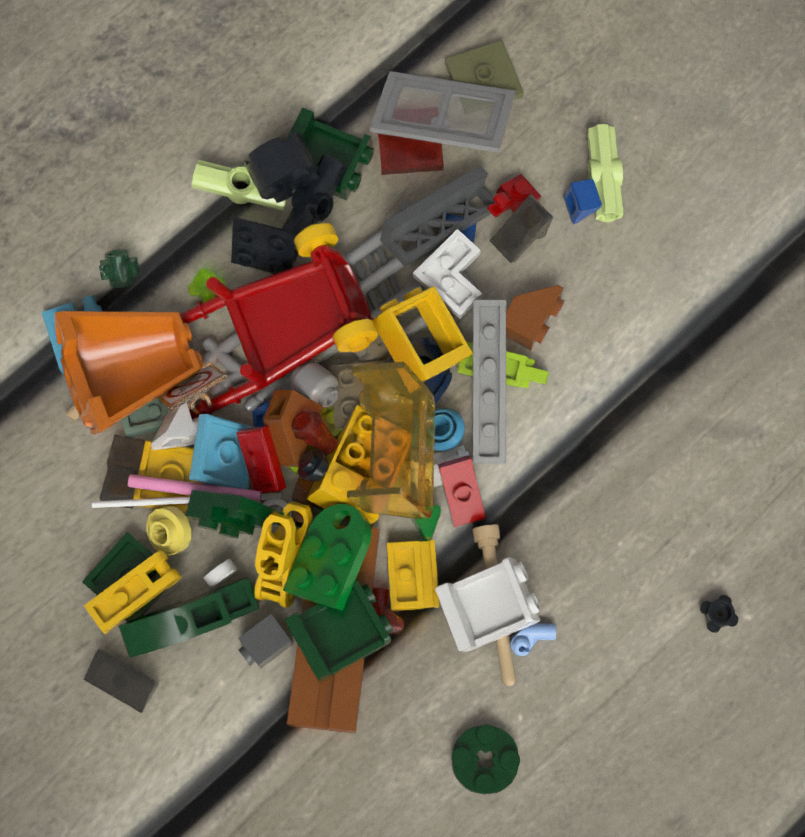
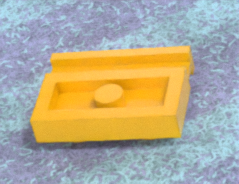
[387,540,440,611]

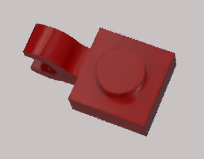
[487,174,541,218]

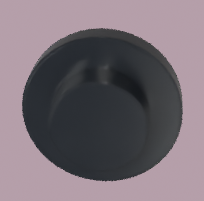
[298,449,329,482]

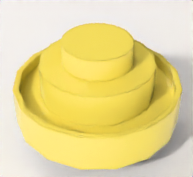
[146,505,191,556]

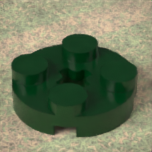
[451,724,520,795]

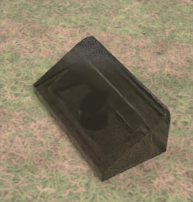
[83,648,159,713]

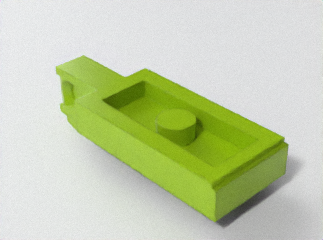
[457,342,549,388]

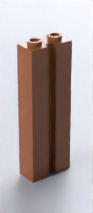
[287,523,380,734]

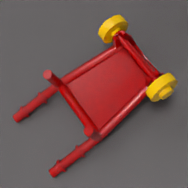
[179,223,378,420]

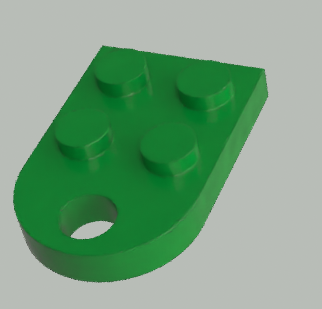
[283,504,372,611]

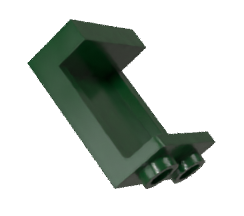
[287,107,374,201]
[284,579,393,683]

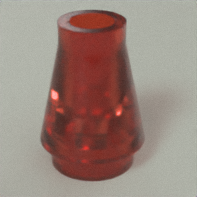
[291,410,338,455]

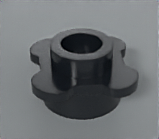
[700,595,739,633]

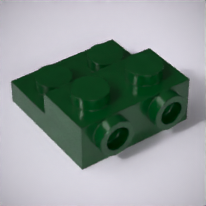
[185,490,284,539]

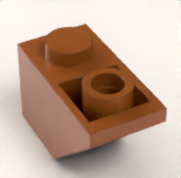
[506,285,565,351]
[263,390,323,467]

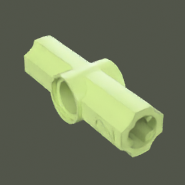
[587,124,623,222]
[191,160,286,211]

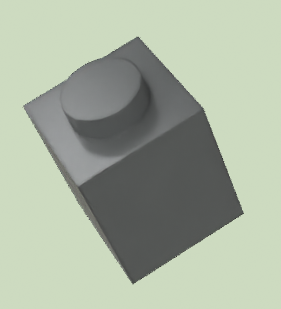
[238,614,293,669]

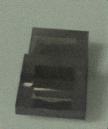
[99,434,145,509]

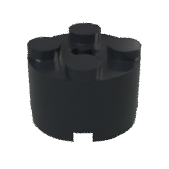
[244,132,320,203]

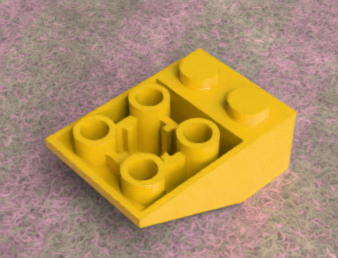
[306,405,414,525]

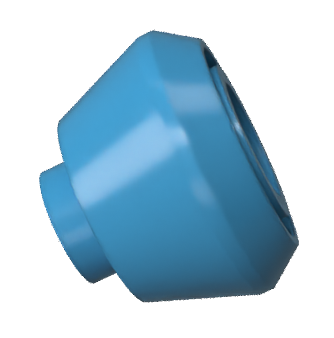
[421,408,465,451]

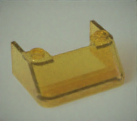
[347,361,435,519]

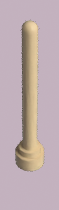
[472,525,516,686]

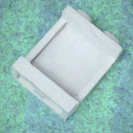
[435,557,541,652]

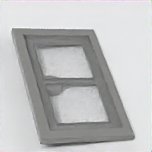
[370,71,516,153]

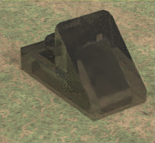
[490,195,553,263]

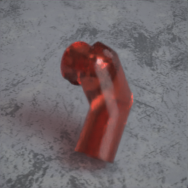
[372,588,405,634]

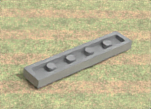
[473,300,506,463]

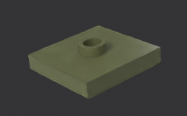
[445,40,524,116]

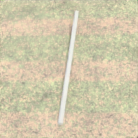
[91,493,281,508]

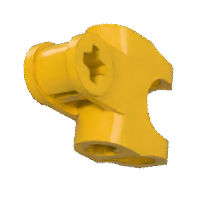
[254,501,313,608]

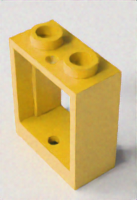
[372,286,473,389]

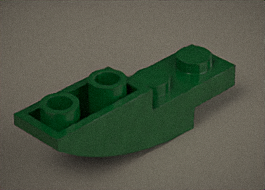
[118,577,259,658]

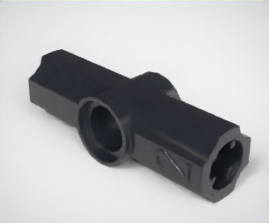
[282,154,348,249]

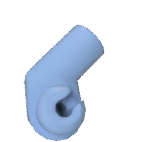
[510,623,556,656]

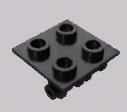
[231,217,298,274]

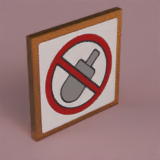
[156,363,228,414]

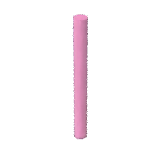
[128,474,262,503]

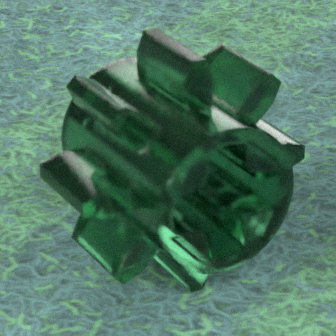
[99,249,139,288]

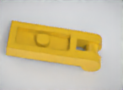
[84,550,182,634]

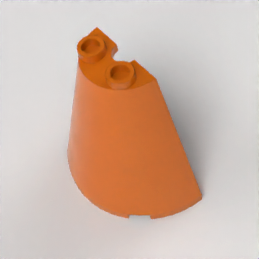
[54,311,203,435]

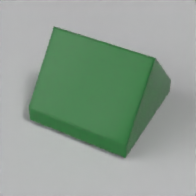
[411,505,442,541]

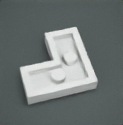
[413,229,482,319]

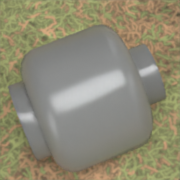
[290,362,339,409]

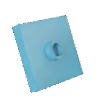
[189,414,252,490]

